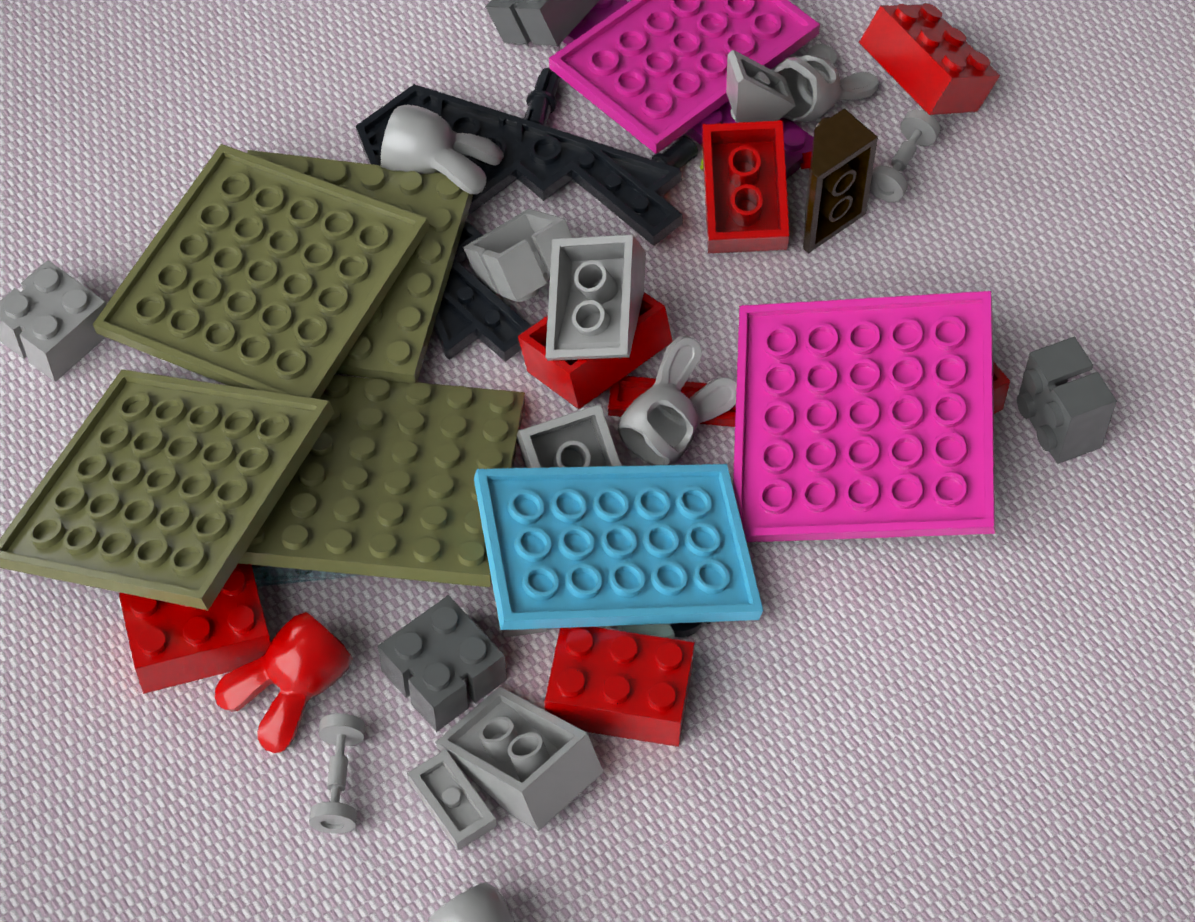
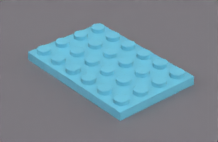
[474,464,763,630]

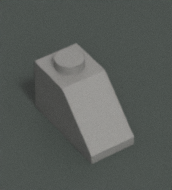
[726,50,796,123]

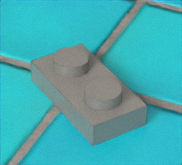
[407,749,497,851]

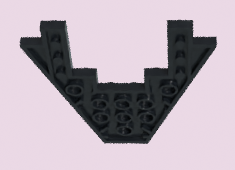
[356,84,683,362]

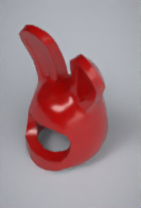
[215,612,353,753]

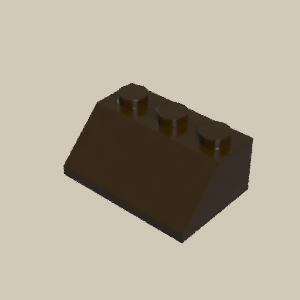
[803,108,878,254]

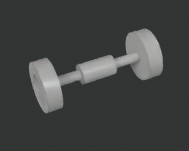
[870,109,941,202]
[309,713,365,834]

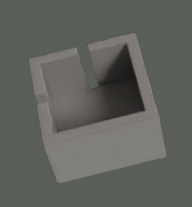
[463,209,573,302]
[0,260,106,382]

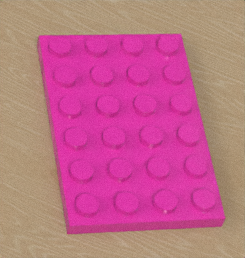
[549,0,820,154]

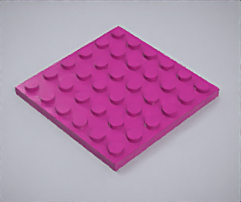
[733,291,995,543]

